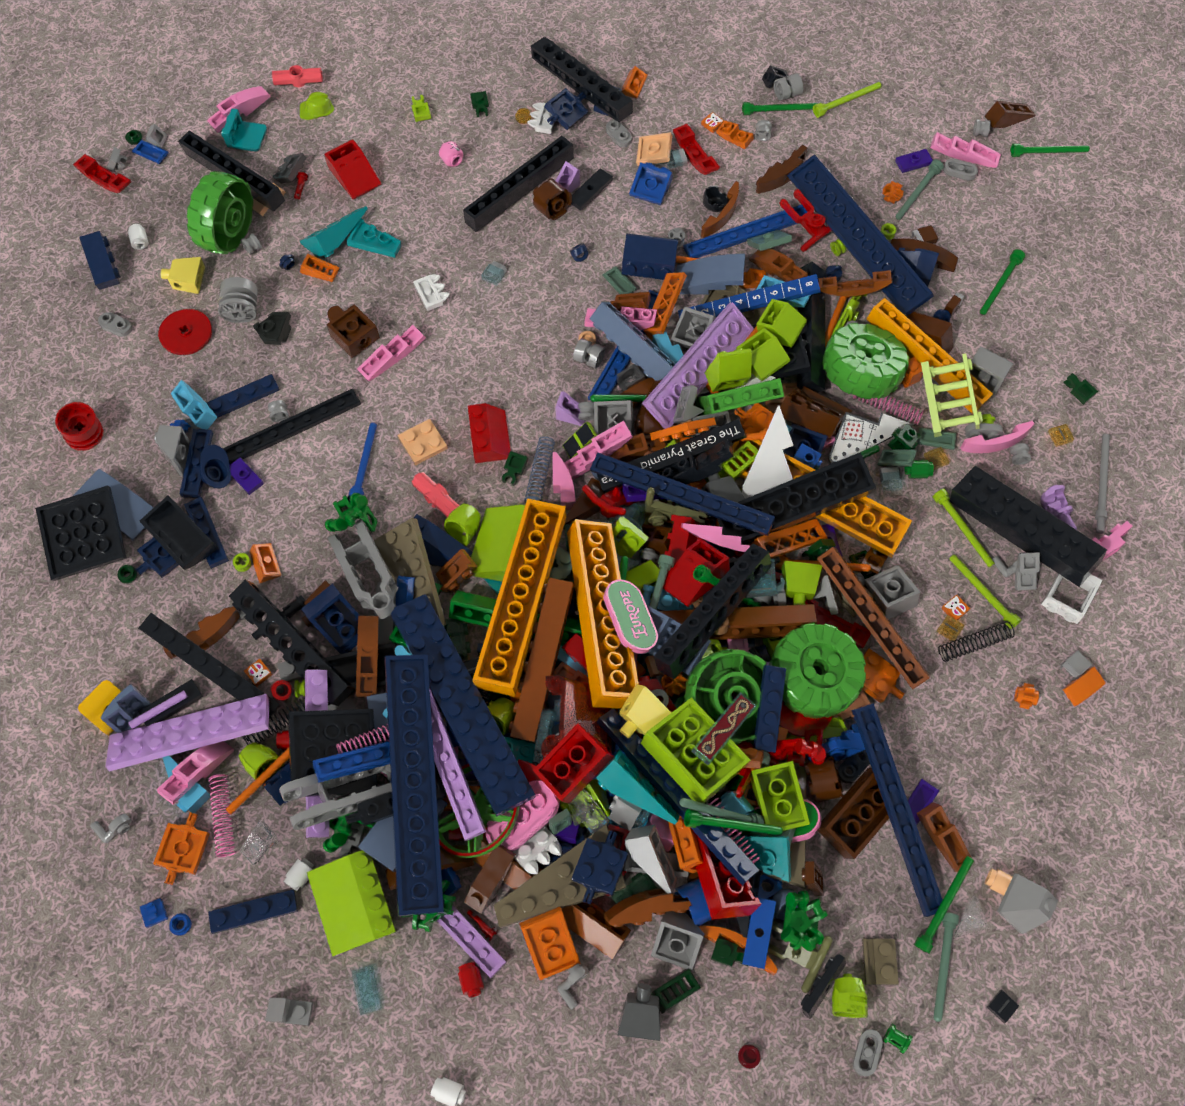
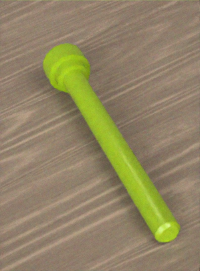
[813,82,881,118]
[932,488,995,567]
[949,555,1022,630]

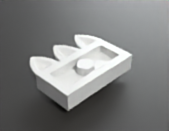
[527,103,554,134]
[413,274,450,311]
[513,826,562,874]

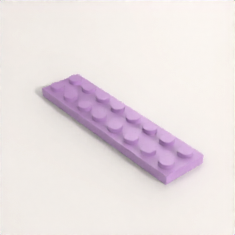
[642,302,754,429]
[105,694,269,771]

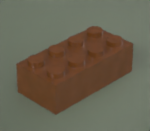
[817,768,907,859]

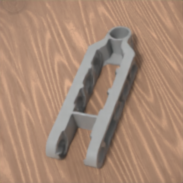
[328,519,398,619]
[279,764,392,830]

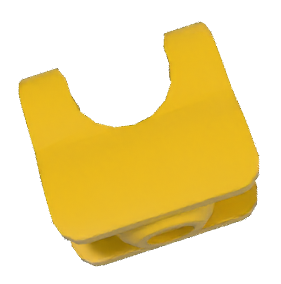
[78,680,121,736]

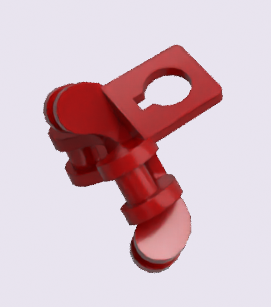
[769,728,826,767]

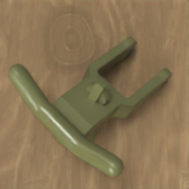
[645,487,707,526]
[757,920,833,993]

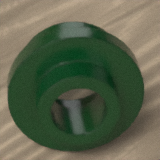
[125,130,142,145]
[117,565,138,584]

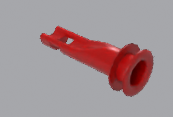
[294,172,308,199]
[467,910,498,941]

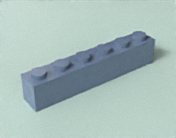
[589,302,675,381]

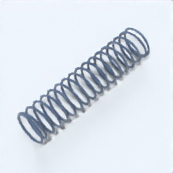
[524,437,555,503]

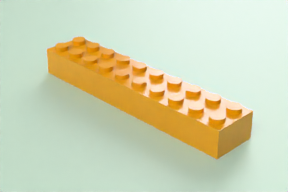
[729,440,912,558]
[473,498,566,697]
[567,519,639,709]

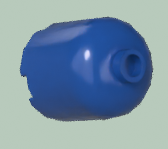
[675,878,711,926]

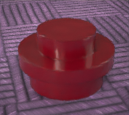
[738,1045,761,1069]

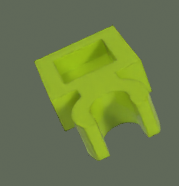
[411,95,431,122]

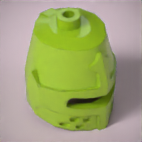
[444,503,481,546]
[487,697,516,736]
[239,742,284,780]
[832,973,868,1018]

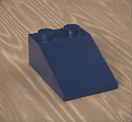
[301,583,360,654]

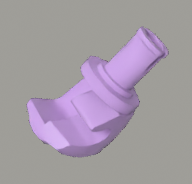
[1041,485,1077,530]

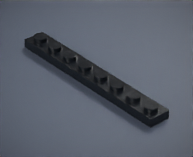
[138,613,280,719]

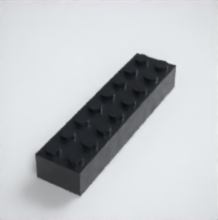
[717,452,876,551]
[950,466,1107,587]

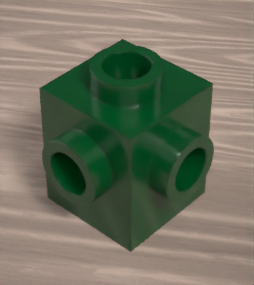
[887,424,921,450]

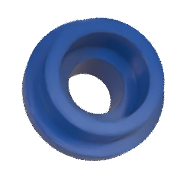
[169,913,192,936]

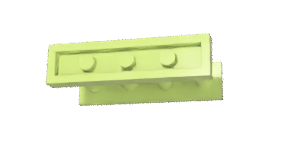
[921,353,983,437]

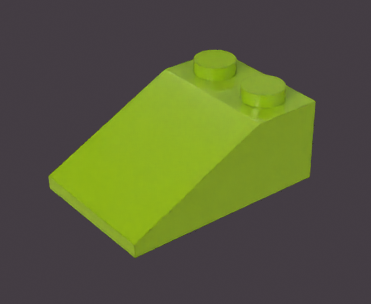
[751,761,810,831]

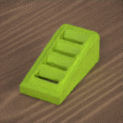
[721,441,759,481]

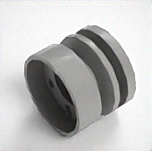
[218,277,258,323]

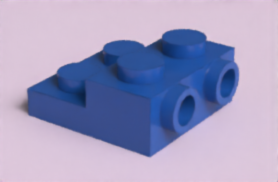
[629,162,673,205]
[807,730,865,762]

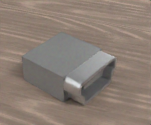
[1060,650,1092,680]

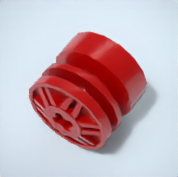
[55,402,104,451]

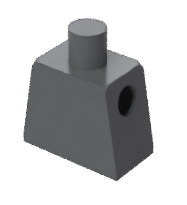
[702,472,745,518]
[618,983,661,1041]

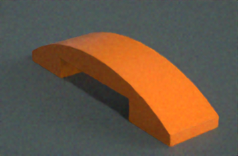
[698,926,778,975]

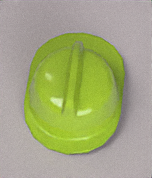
[300,92,334,120]

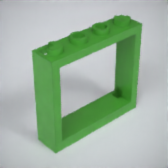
[695,378,785,416]

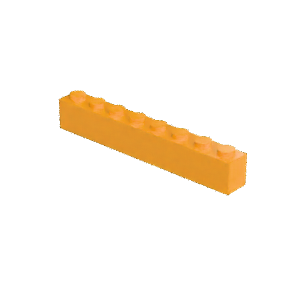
[866,298,993,414]

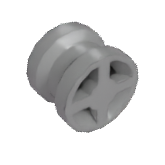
[973,119,990,137]
[755,120,772,141]
[668,228,685,249]
[241,233,262,255]
[268,400,289,423]
[578,402,594,421]
[1010,443,1031,465]

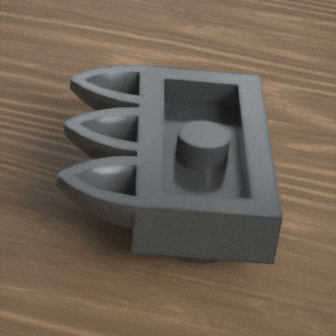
[273,153,307,184]

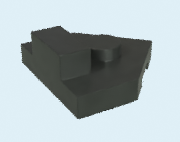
[253,312,292,345]

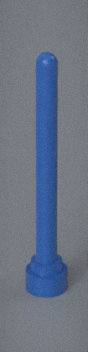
[348,422,377,499]

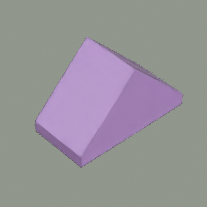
[556,161,580,193]
[555,391,585,426]

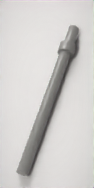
[1095,434,1110,534]

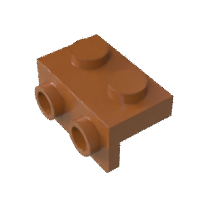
[610,292,651,311]
[435,549,477,593]

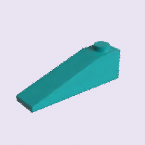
[300,206,368,258]
[596,749,680,825]

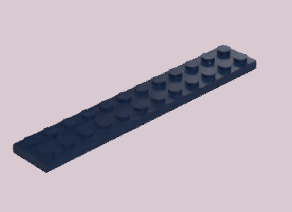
[787,154,934,316]
[391,594,535,817]
[385,655,444,917]

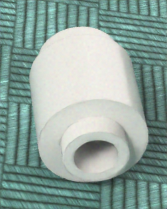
[128,224,149,250]
[283,858,314,891]
[431,1077,466,1106]

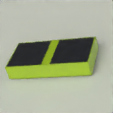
[562,422,598,459]

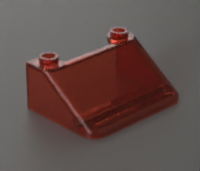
[541,675,613,758]

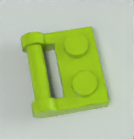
[612,517,649,559]

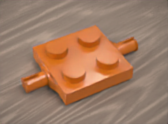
[734,403,775,433]
[862,648,905,703]
[153,812,210,885]

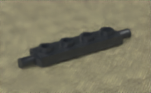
[345,776,447,826]

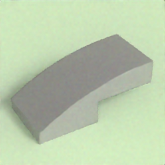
[1015,552,1040,590]

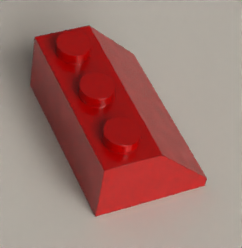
[468,403,511,464]
[533,723,614,804]

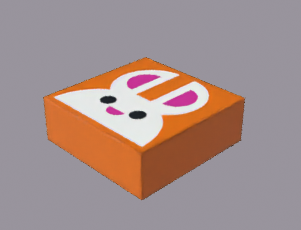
[701,112,724,133]
[941,595,971,622]
[244,659,273,687]

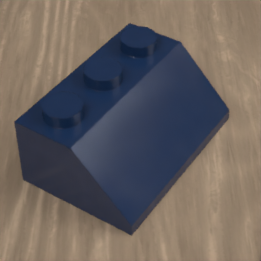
[621,233,678,280]

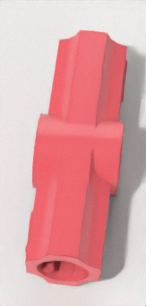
[272,65,323,87]
[412,472,460,517]

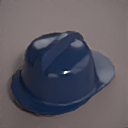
[200,445,231,489]

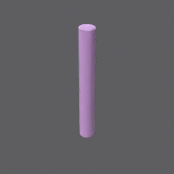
[128,690,188,729]

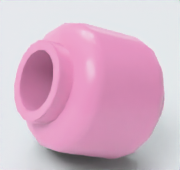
[439,141,463,167]

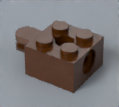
[326,304,380,358]

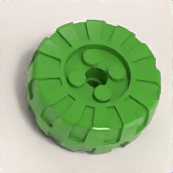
[187,171,253,254]
[823,323,909,399]
[770,623,866,719]
[684,649,766,745]

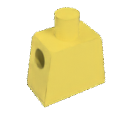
[161,257,205,294]
[619,684,671,738]

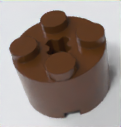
[533,178,572,220]
[804,756,844,802]

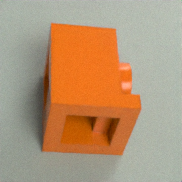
[901,357,923,388]

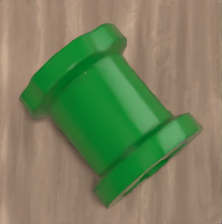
[883,1024,913,1054]

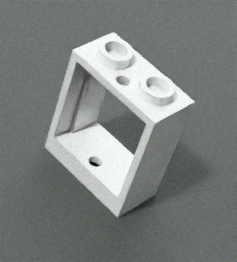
[1041,574,1102,624]

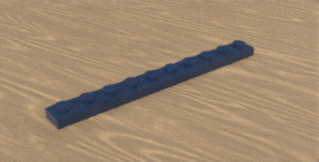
[590,452,776,536]
[852,703,943,917]
[597,708,759,885]

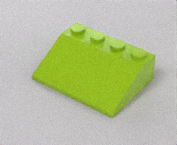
[471,505,525,581]
[641,697,751,803]
[307,850,396,957]

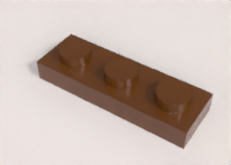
[802,861,824,896]

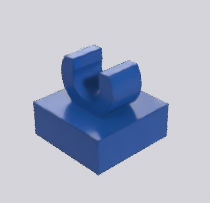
[140,898,168,928]

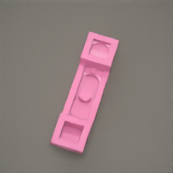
[960,421,1034,453]

